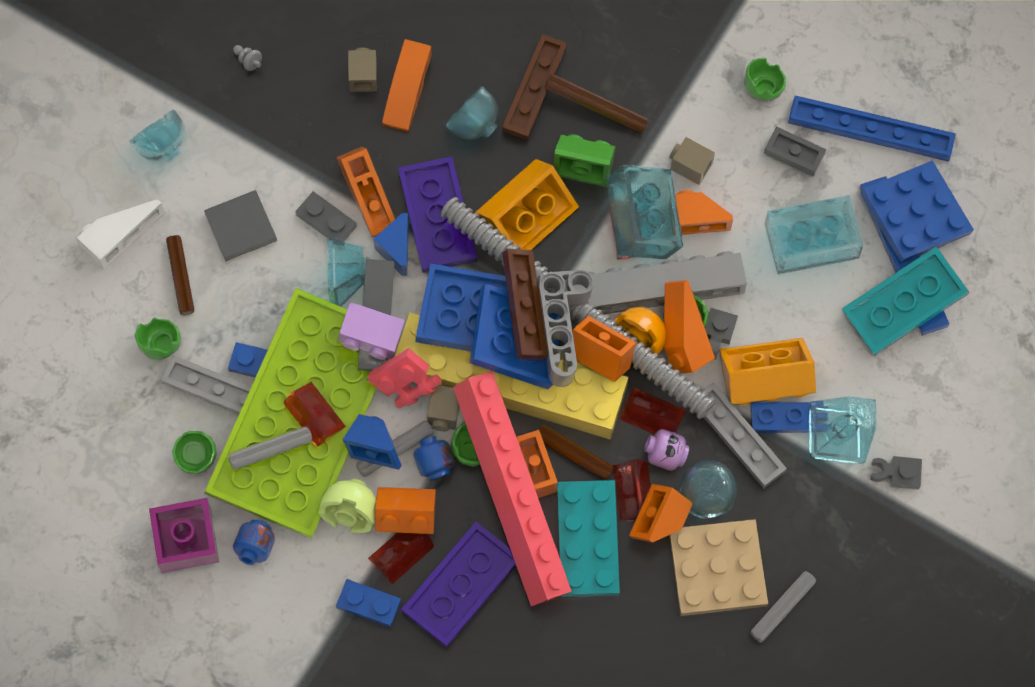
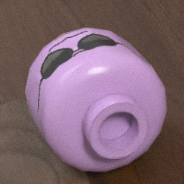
[644,429,689,471]

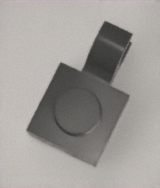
[705,308,738,360]

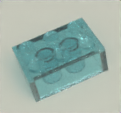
[606,165,683,259]
[764,195,863,274]

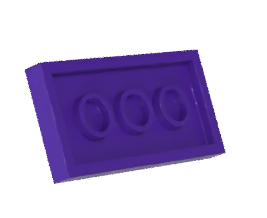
[398,156,477,273]
[401,521,516,648]

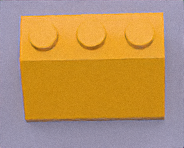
[475,159,579,250]
[719,338,816,405]

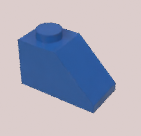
[343,414,402,470]

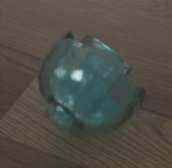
[445,86,499,141]
[129,109,186,161]
[679,460,737,519]

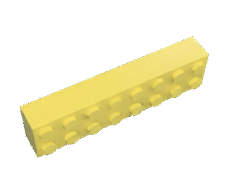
[394,312,628,440]

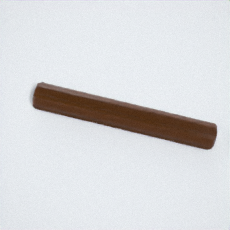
[545,74,648,133]

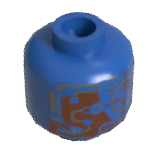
[413,436,455,481]
[233,520,275,565]

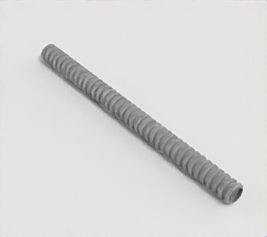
[441,197,715,419]

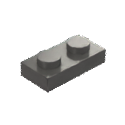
[764,126,826,176]
[295,191,357,247]

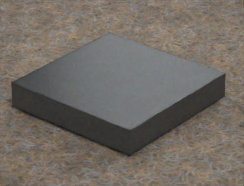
[204,190,277,262]

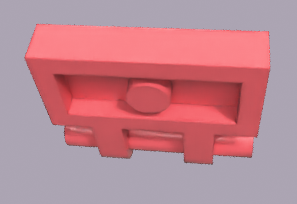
[368,348,442,408]

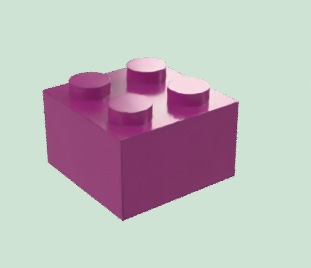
[149,498,220,573]

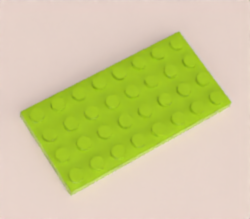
[204,288,389,539]

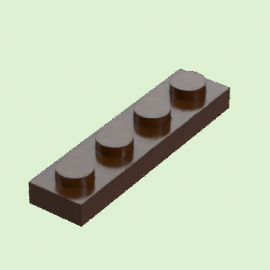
[502,34,567,141]
[502,248,548,361]

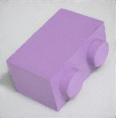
[337,302,405,360]

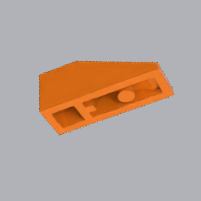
[336,147,395,237]
[664,280,715,373]

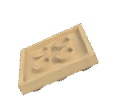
[669,519,768,616]

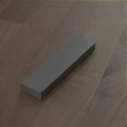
[358,259,394,372]

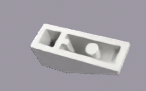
[77,199,164,269]

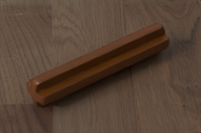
[166,235,194,315]
[538,425,613,480]

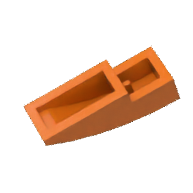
[382,39,432,132]

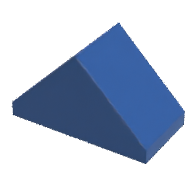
[373,213,409,276]

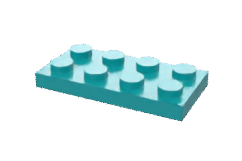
[842,246,969,356]
[557,480,620,597]

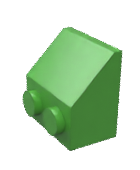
[554,134,615,187]

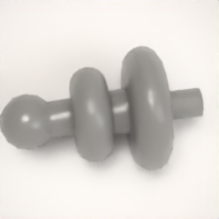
[233,45,262,71]

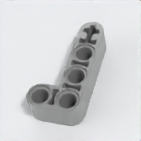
[538,270,594,387]

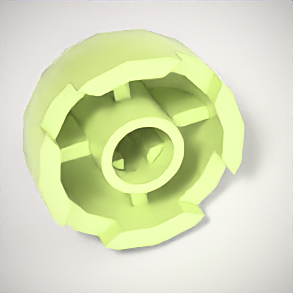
[318,479,376,533]

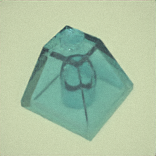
[327,238,369,307]
[809,396,876,464]

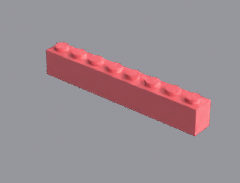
[453,371,572,607]

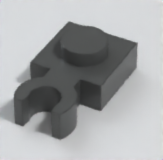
[870,456,922,490]

